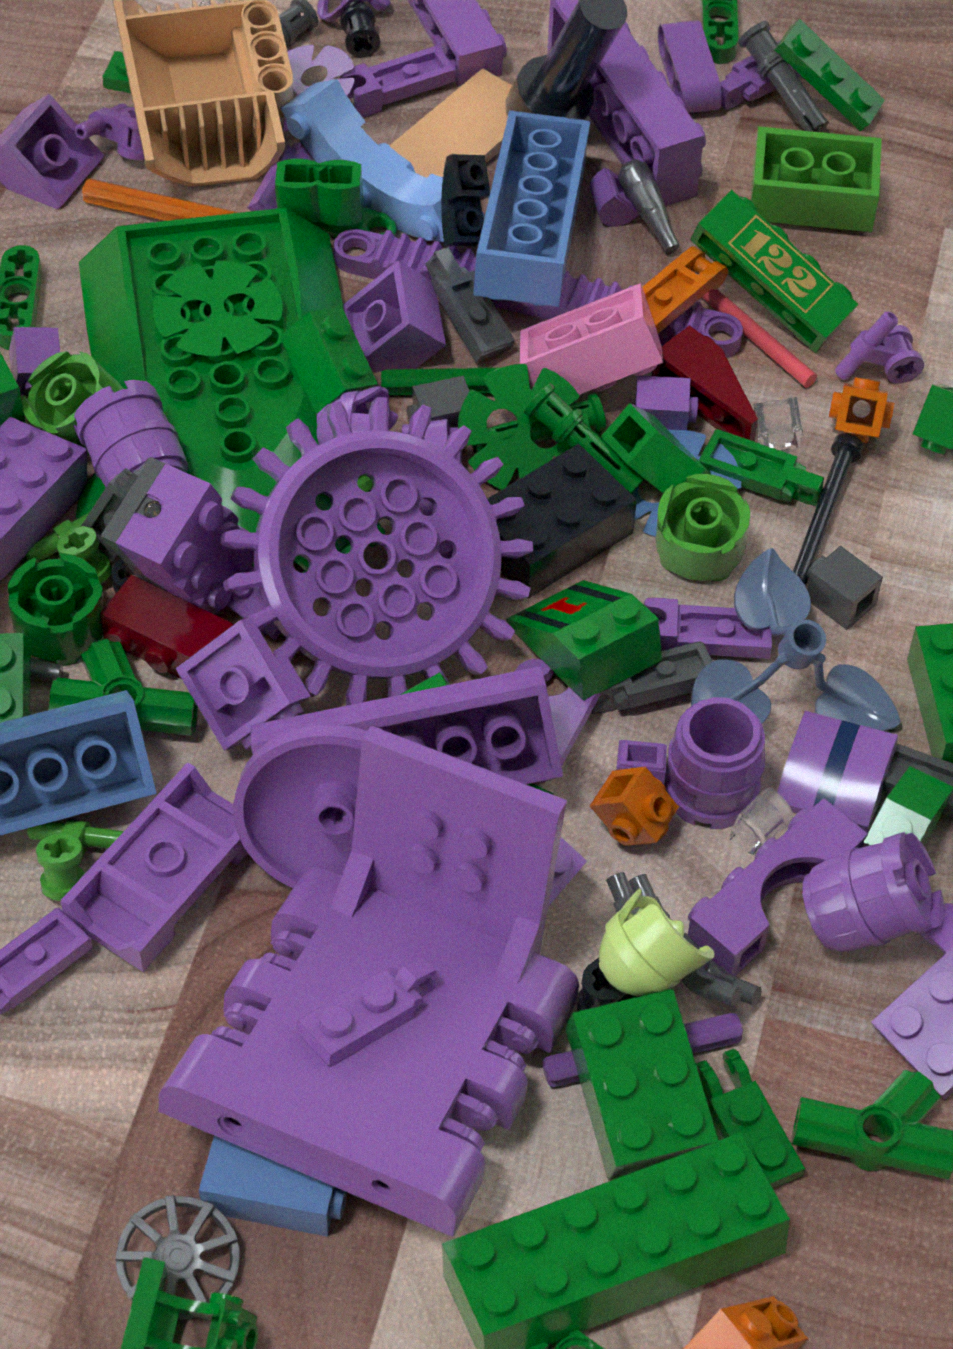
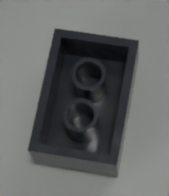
[487,444,637,599]

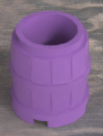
[73,380,188,487]
[664,697,765,829]
[803,831,944,952]

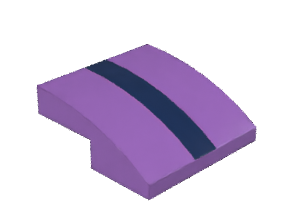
[775,711,898,833]

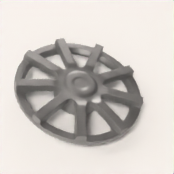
[116,1195,240,1320]

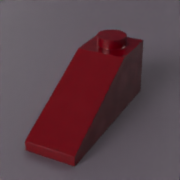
[652,325,758,442]

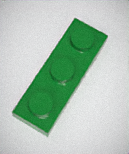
[774,18,885,132]

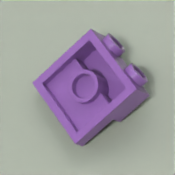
[176,617,310,751]

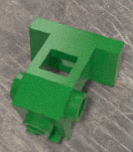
[121,1257,258,1349]

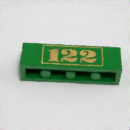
[690,189,859,353]

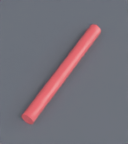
[701,289,817,388]

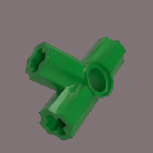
[48,638,199,736]
[791,1069,953,1180]

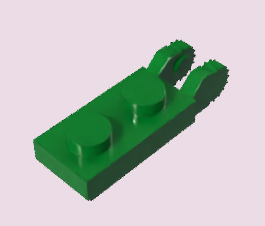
[696,1048,805,1189]

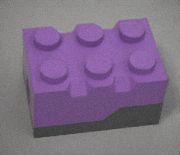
[101,457,254,615]

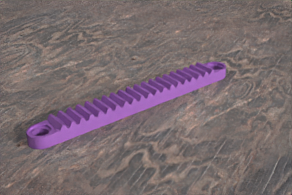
[334,229,743,358]

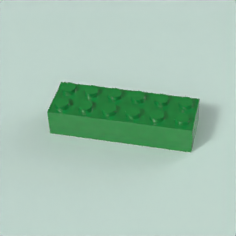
[442,1133,790,1349]

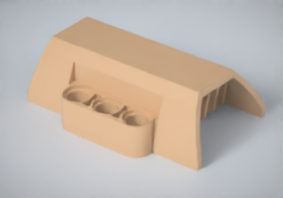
[112,0,293,187]

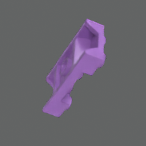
[60,762,248,972]

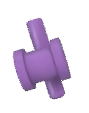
[75,103,144,160]
[835,311,924,383]

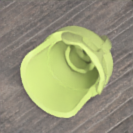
[599,888,714,996]

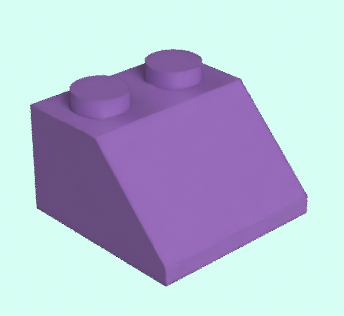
[0,94,104,209]
[343,260,446,373]

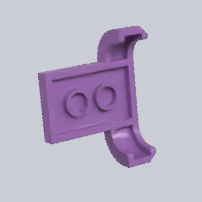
[871,903,953,1101]

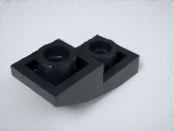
[441,154,491,246]

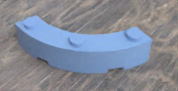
[280,79,485,242]

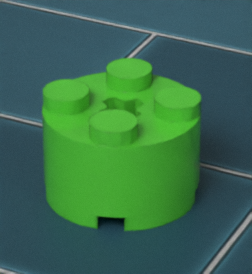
[22,351,124,457]
[655,474,750,581]

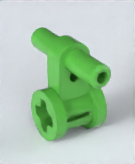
[25,512,112,584]
[27,819,124,901]

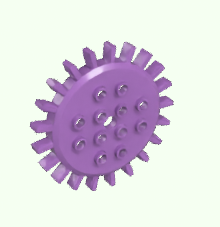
[221,397,533,706]

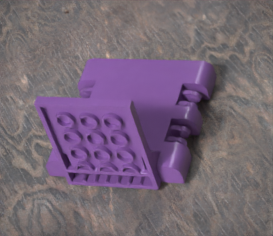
[158,726,579,1237]

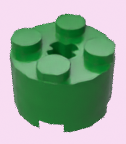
[8,553,105,666]

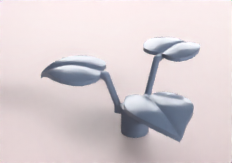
[691,548,901,731]

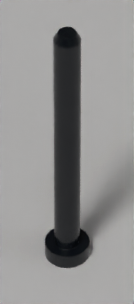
[793,433,864,586]

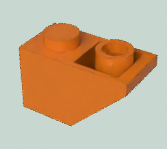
[683,1296,808,1349]

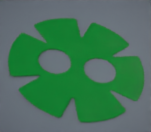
[152,261,283,357]
[458,364,590,490]

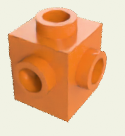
[829,377,895,443]
[590,766,679,846]

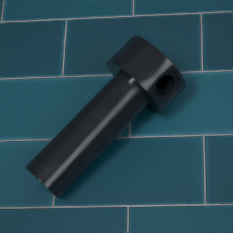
[505,0,628,120]

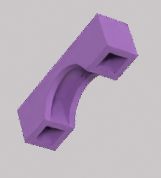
[687,798,868,976]

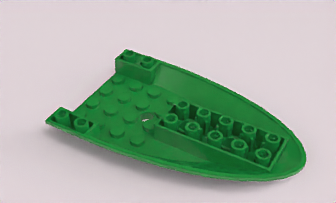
[78,208,343,568]

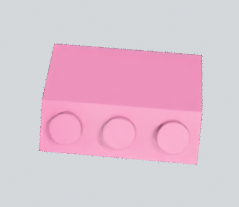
[520,283,663,395]

